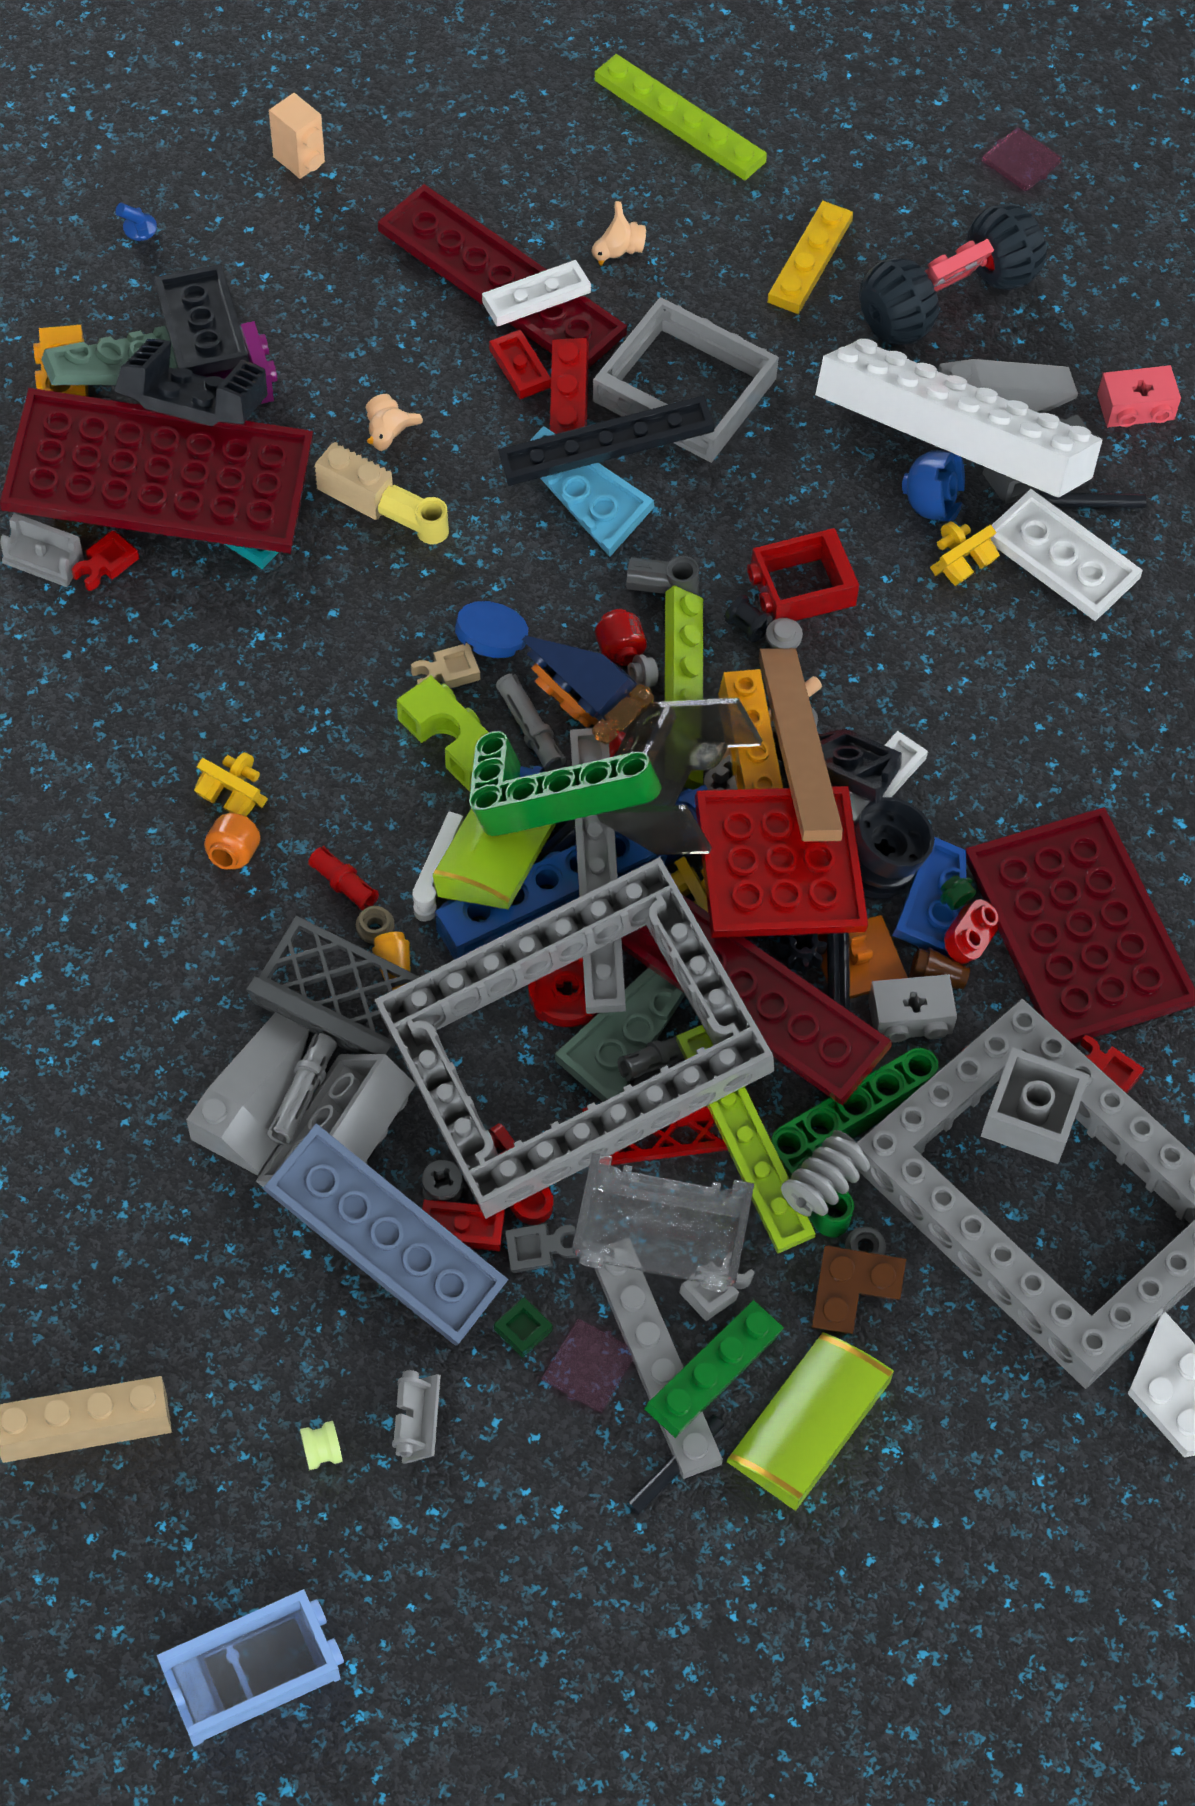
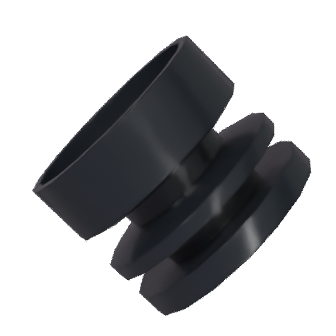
[854,797,935,899]

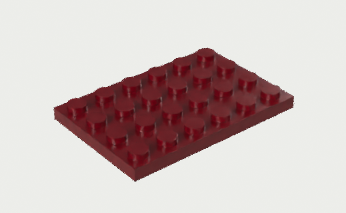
[965,807,1195,1044]

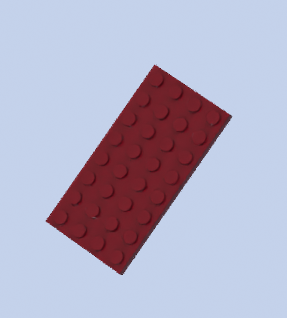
[0,388,313,554]

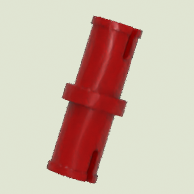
[308,846,379,911]

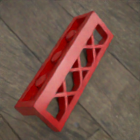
[582,1106,728,1168]

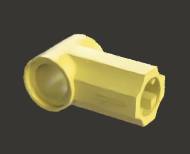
[378,485,449,545]

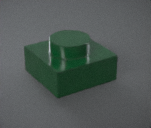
[494,1297,553,1358]

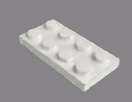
[991,489,1143,621]

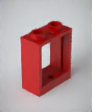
[747,528,859,621]

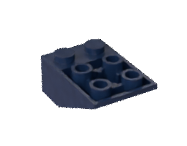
[522,635,651,729]

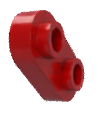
[944,899,998,964]

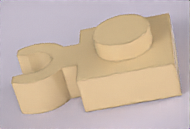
[411,643,480,688]

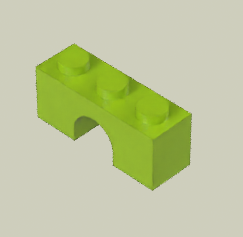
[397,675,489,792]

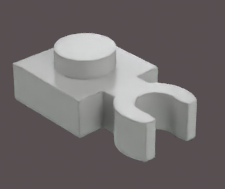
[679,1254,755,1321]

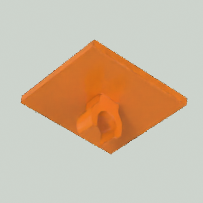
[818,915,908,999]

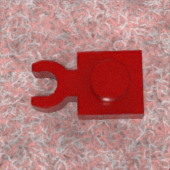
[71,530,139,591]
[1080,1035,1145,1093]

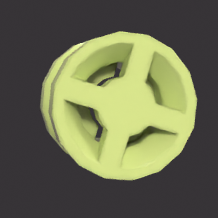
[300,1421,343,1470]

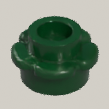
[940,875,976,911]

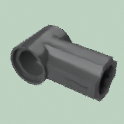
[626,556,699,596]

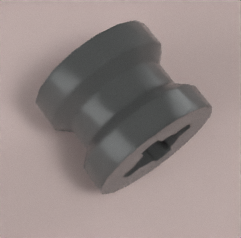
[422,1160,463,1203]

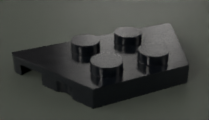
[774,729,902,803]

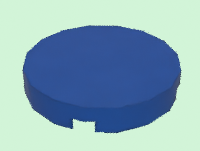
[455,601,529,658]

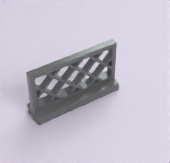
[247,916,419,1061]

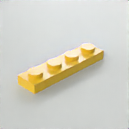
[767,201,853,315]

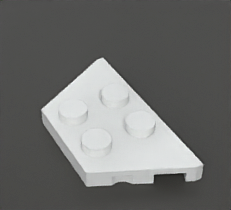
[1128,1312,1195,1457]

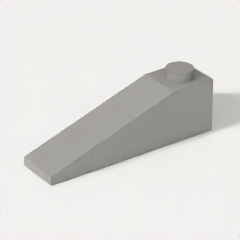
[938,359,1078,413]
[186,1012,309,1176]

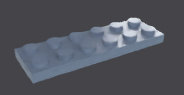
[263,1123,509,1346]

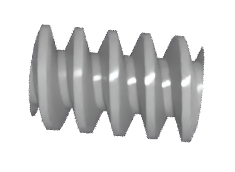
[781,1130,870,1217]

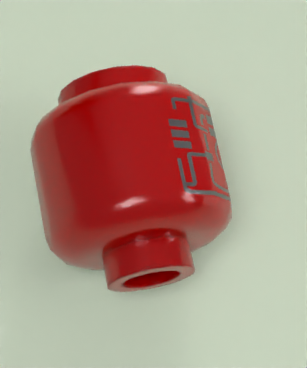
[595,609,647,666]

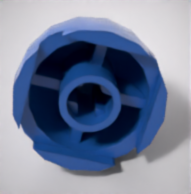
[902,449,965,522]

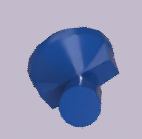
[116,203,157,241]

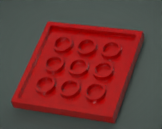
[695,786,868,938]

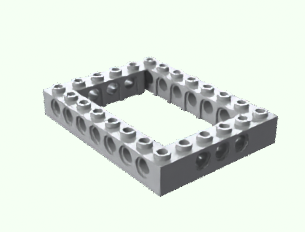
[375,857,774,1219]
[857,999,1195,1389]

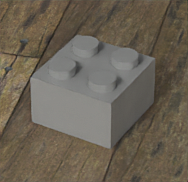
[981,1047,1090,1164]

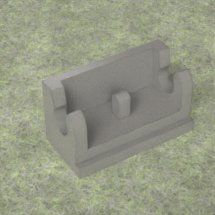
[0,513,84,587]

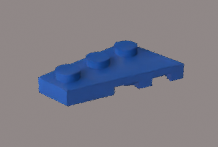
[892,837,966,965]

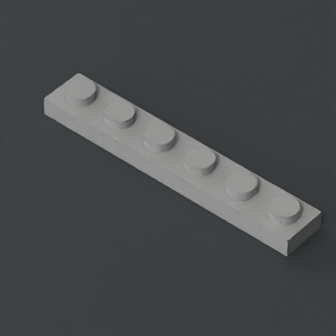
[591,1240,723,1479]

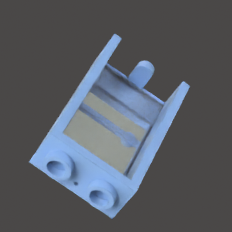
[157,1589,344,1747]

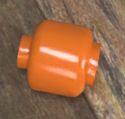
[204,813,261,870]

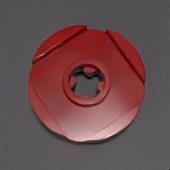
[528,957,597,1027]

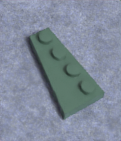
[41,326,178,385]
[555,968,685,1102]

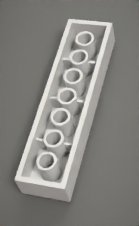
[815,339,1103,498]

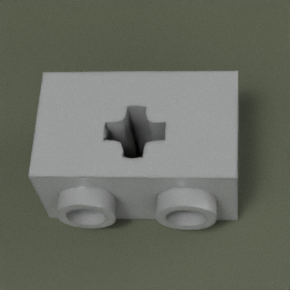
[868,974,957,1043]

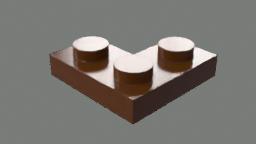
[811,1245,906,1335]

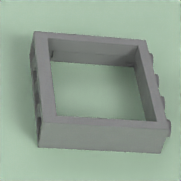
[593,297,779,463]

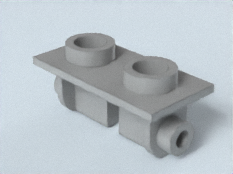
[392,1370,441,1464]

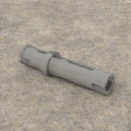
[496,674,566,772]
[267,1033,337,1145]

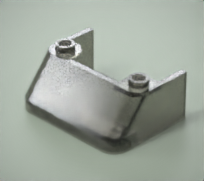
[596,698,763,855]

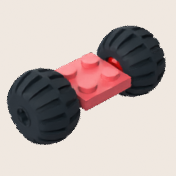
[858,204,1047,345]

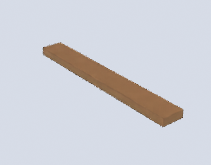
[759,648,843,842]

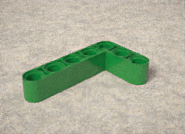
[469,731,662,836]
[771,1048,938,1237]

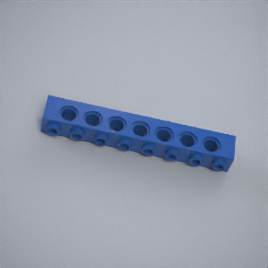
[435,785,708,960]

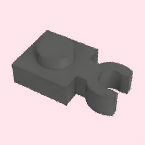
[505,1224,581,1273]

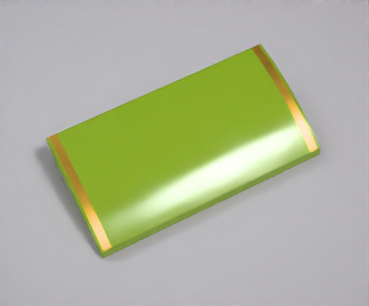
[432,808,556,910]
[727,1332,894,1511]

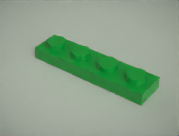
[644,1300,784,1438]

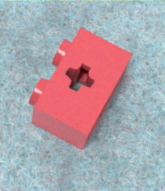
[1097,365,1181,428]

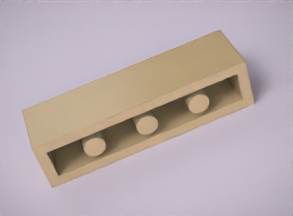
[0,1376,172,1463]

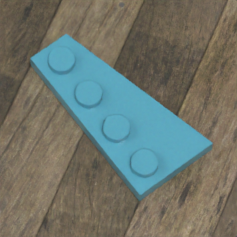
[530,426,654,557]

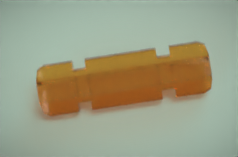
[592,684,654,745]

